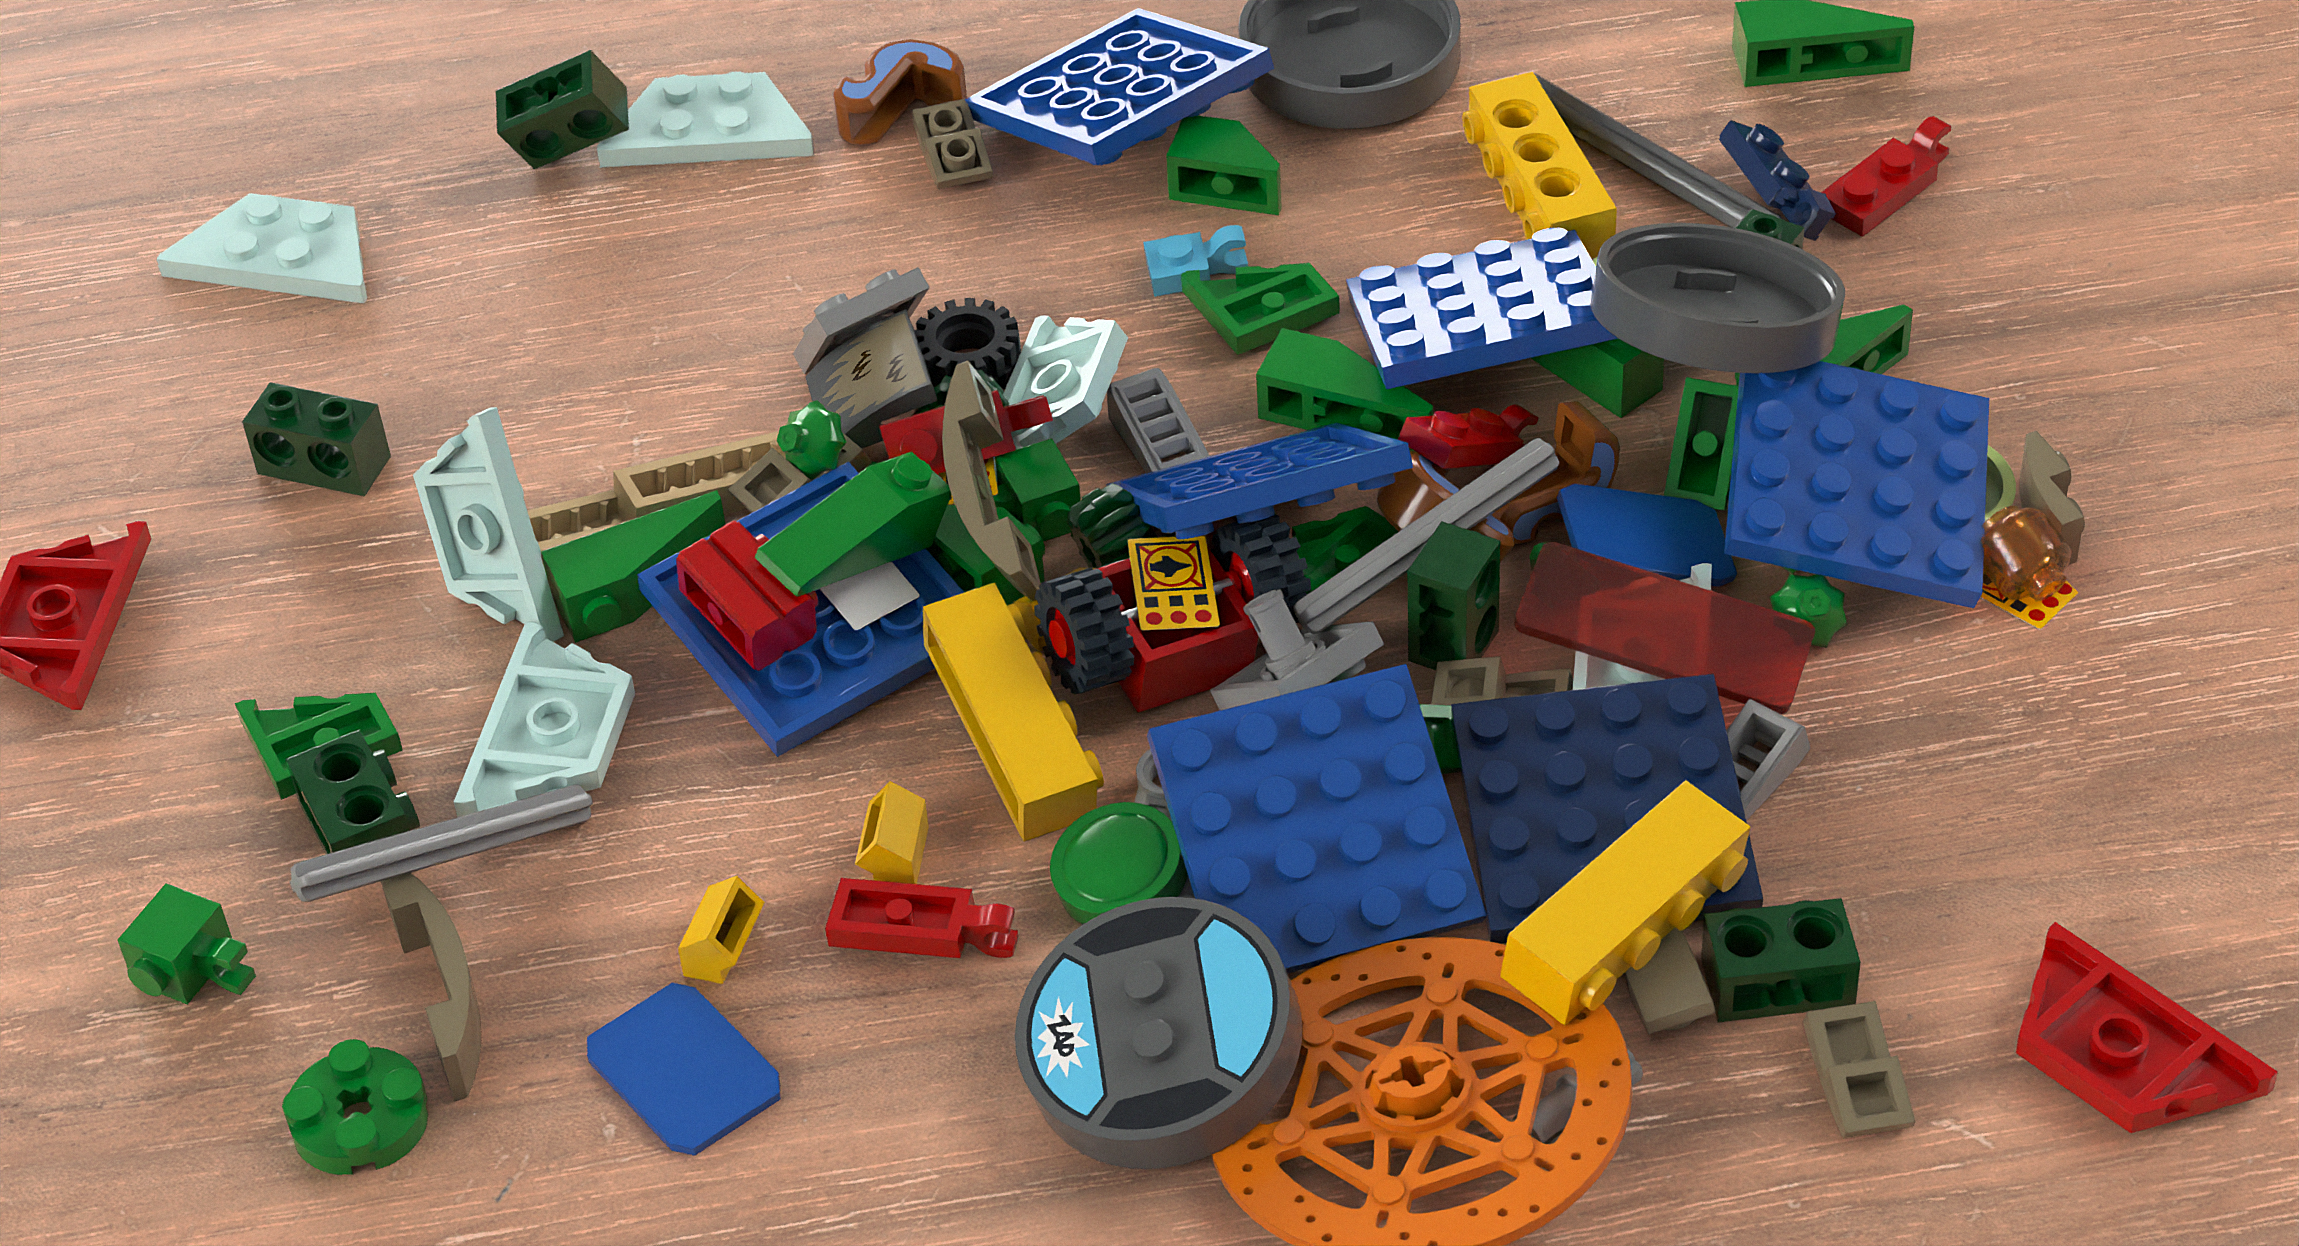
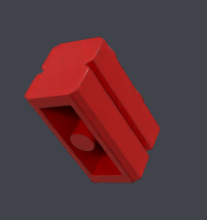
[676,520,818,671]

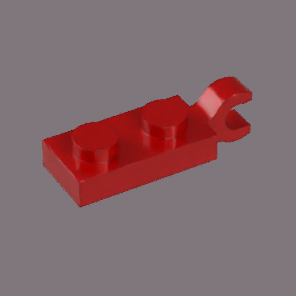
[1821,116,1951,237]
[879,390,1053,474]
[1398,404,1539,469]
[825,878,1019,958]

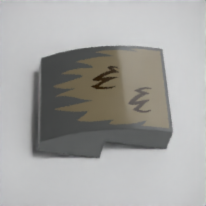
[805,309,938,449]

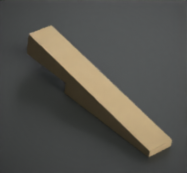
[527,431,786,573]

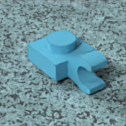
[1143,225,1248,297]

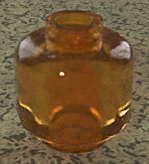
[1980,505,2072,601]

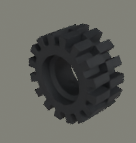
[915,298,1021,389]

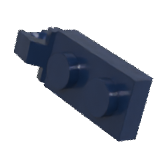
[1719,120,1836,241]

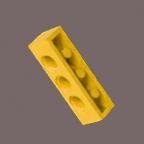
[1462,71,1617,258]

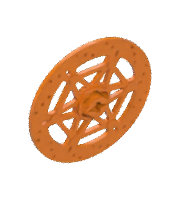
[1211,937,1633,1246]

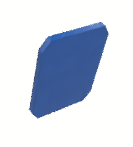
[1557,484,1737,587]
[587,983,781,1156]

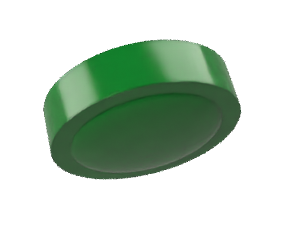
[1050,802,1188,925]

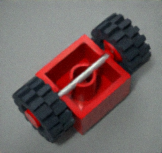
[1034,514,1311,713]

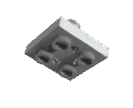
[793,267,930,374]
[1210,589,1384,710]

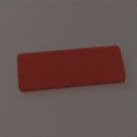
[1514,542,1815,714]

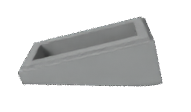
[1107,368,1210,473]
[1726,699,1810,821]

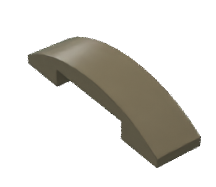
[942,360,1041,601]
[381,873,482,1101]

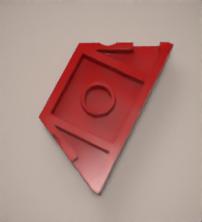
[0,521,152,710]
[2016,922,2278,1134]

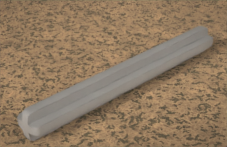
[1293,438,1559,634]
[290,784,593,902]

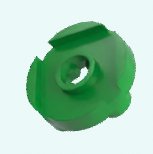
[282,1039,428,1175]

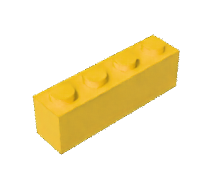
[923,582,1104,842]
[1500,780,1751,1026]

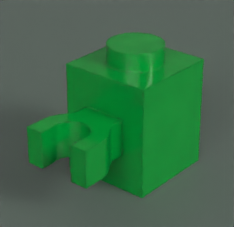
[993,438,1081,542]
[117,883,256,1005]

